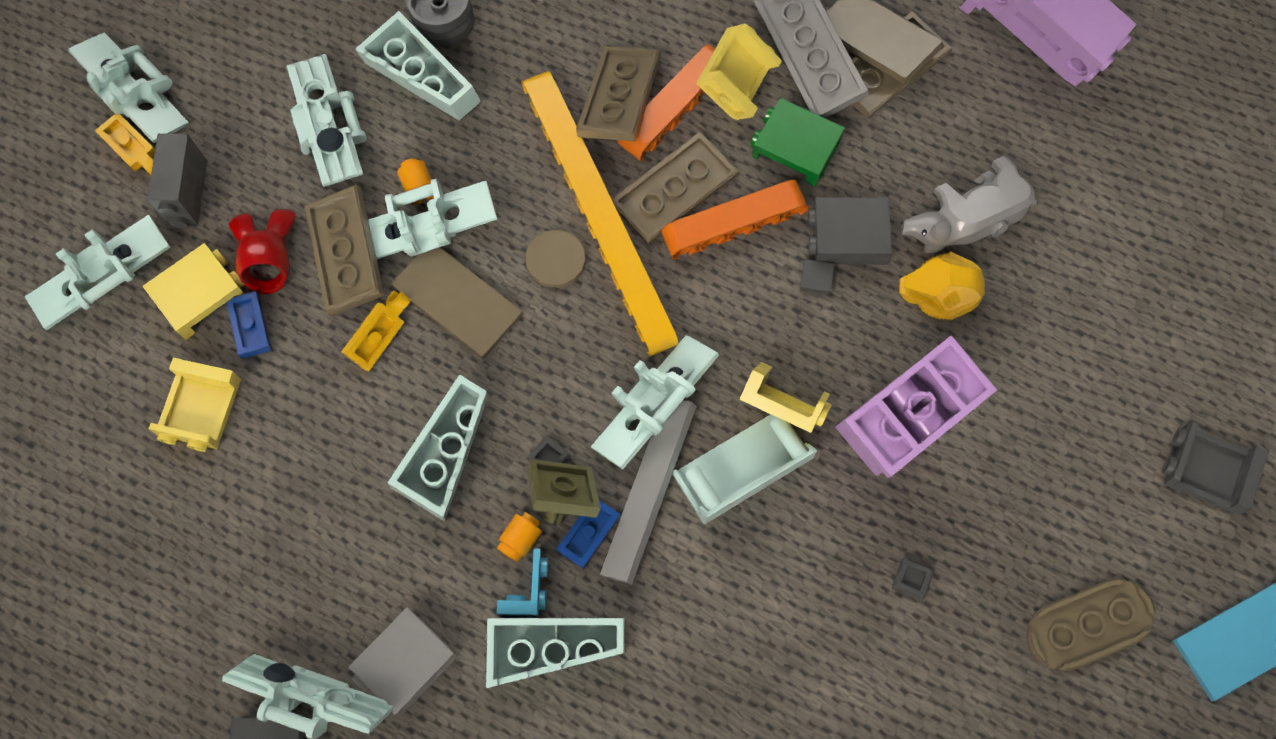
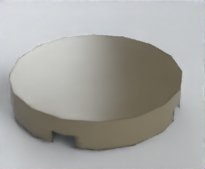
[525,230,586,288]

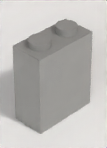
[348,607,458,717]

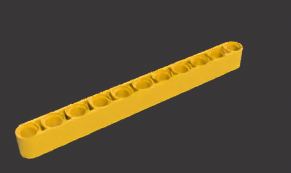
[521,71,679,357]

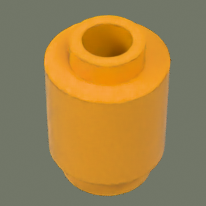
[397,158,434,205]
[496,512,542,563]

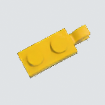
[95,114,155,175]
[341,291,411,372]

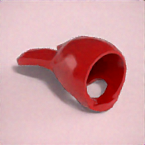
[229,209,295,294]

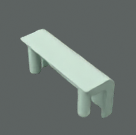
[672,414,817,524]

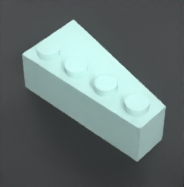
[355,11,481,121]
[388,374,487,521]
[486,618,625,688]

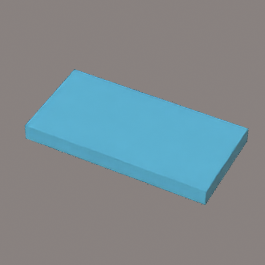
[1172,582,1276,701]

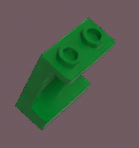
[750,98,845,187]

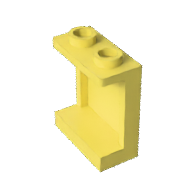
[696,23,782,120]
[143,243,245,340]
[149,358,241,452]
[740,362,832,433]

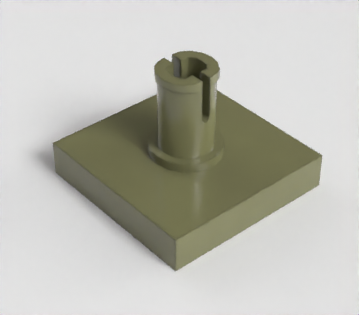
[527,459,601,524]

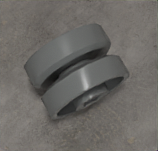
[406,0,475,48]

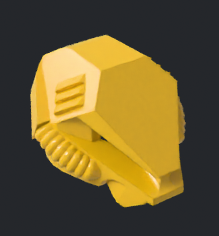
[899,251,985,321]

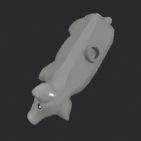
[901,156,1037,253]

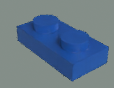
[226,291,272,359]
[556,500,621,570]

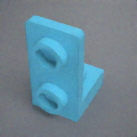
[497,548,548,618]

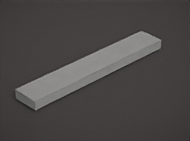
[600,400,697,585]

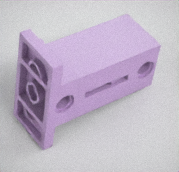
[959,0,1137,86]
[835,336,997,478]

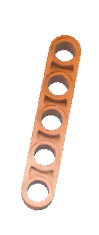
[618,44,715,161]
[661,180,809,260]

